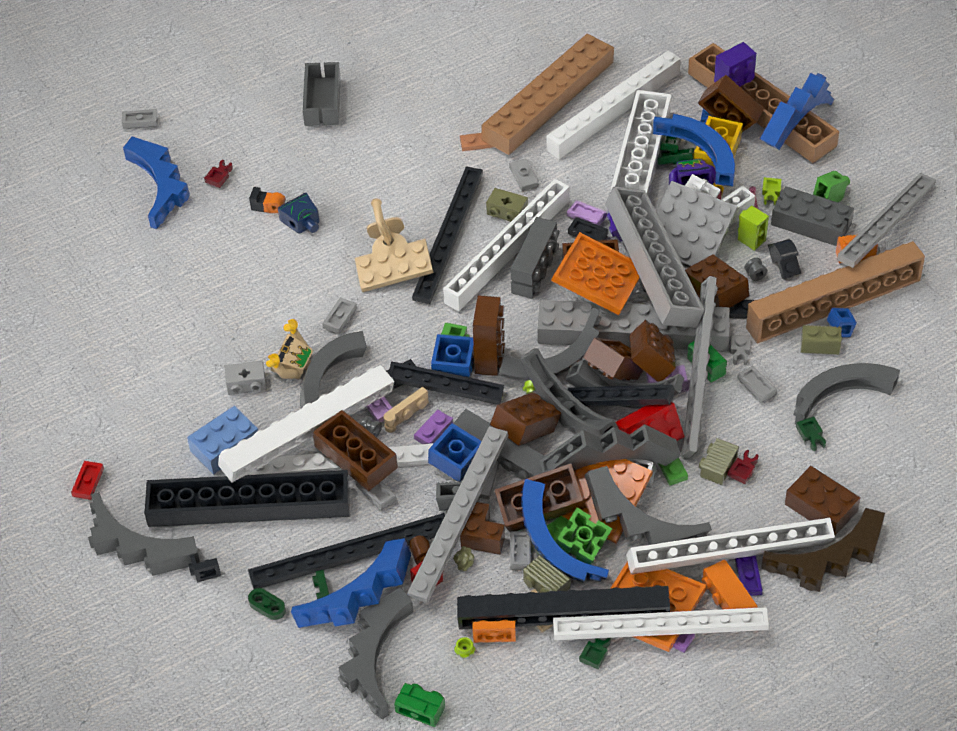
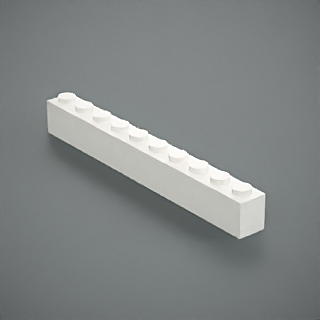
[547,50,681,159]
[443,179,569,311]
[218,365,394,482]
[626,518,835,574]

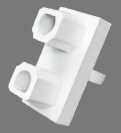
[685,174,720,198]

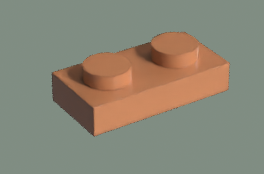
[460,133,493,151]

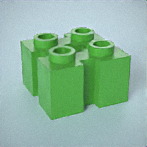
[556,508,612,565]

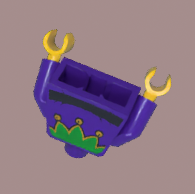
[669,159,724,195]

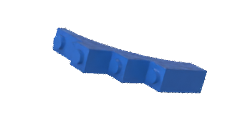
[760,73,835,150]
[123,136,190,229]
[291,538,412,628]

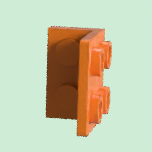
[473,620,516,643]

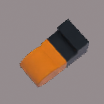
[249,187,286,213]

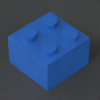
[431,334,474,378]
[428,423,482,482]

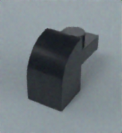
[768,239,802,279]

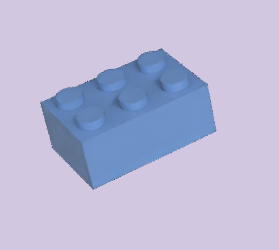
[187,406,258,475]

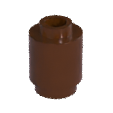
[409,535,430,565]

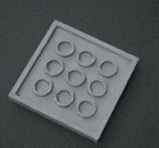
[656,181,739,267]

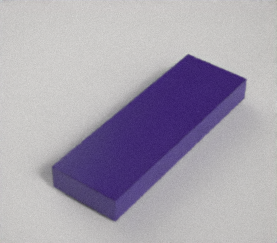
[735,555,763,596]

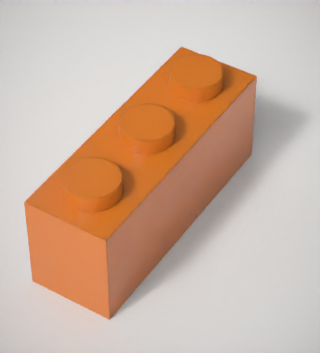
[701,559,758,610]

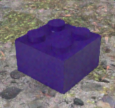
[714,42,757,87]

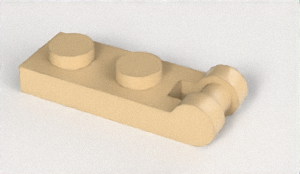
[384,387,429,433]

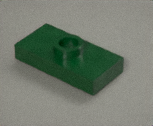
[660,136,682,152]
[657,148,694,165]

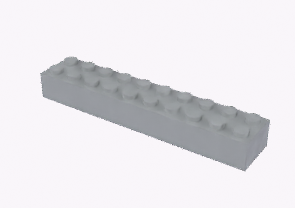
[605,187,705,328]
[537,300,729,351]

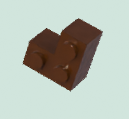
[460,502,505,555]

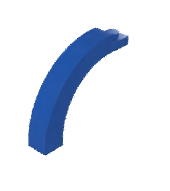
[653,114,735,187]
[521,479,609,582]

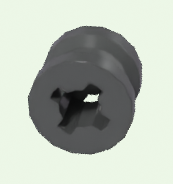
[744,258,768,281]
[360,416,382,438]

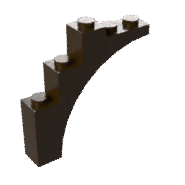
[761,508,885,592]

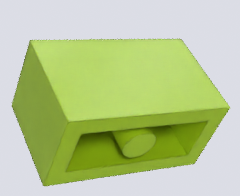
[737,205,769,251]

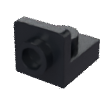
[188,555,221,583]

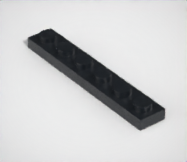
[388,361,505,405]
[567,385,675,406]

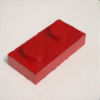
[71,460,104,500]

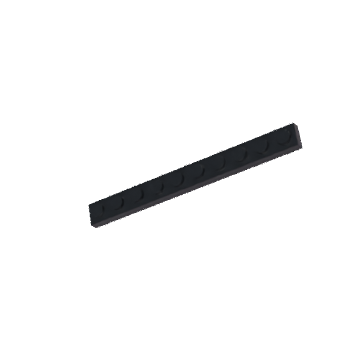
[412,166,483,304]
[248,513,445,589]

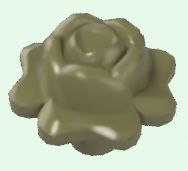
[453,546,474,571]

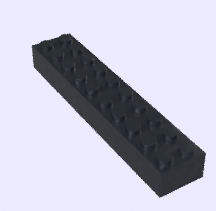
[144,470,350,527]

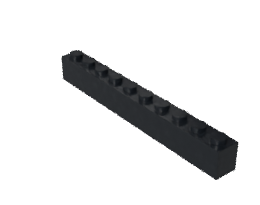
[457,585,670,630]

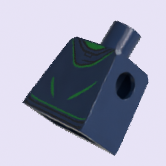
[278,192,320,234]

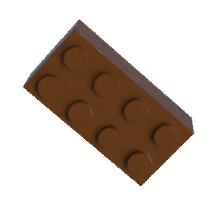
[472,295,506,376]
[313,410,398,491]
[495,463,587,532]

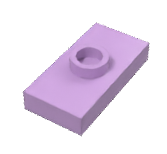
[567,200,607,225]

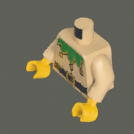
[266,319,313,379]

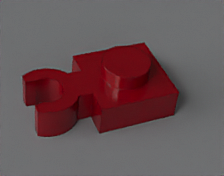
[204,159,233,188]
[728,450,759,484]

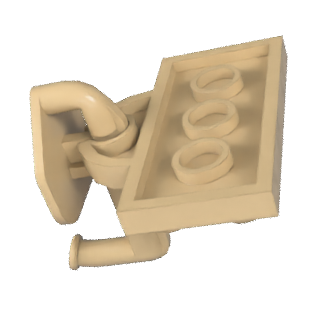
[355,198,434,292]

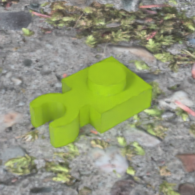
[762,177,782,205]

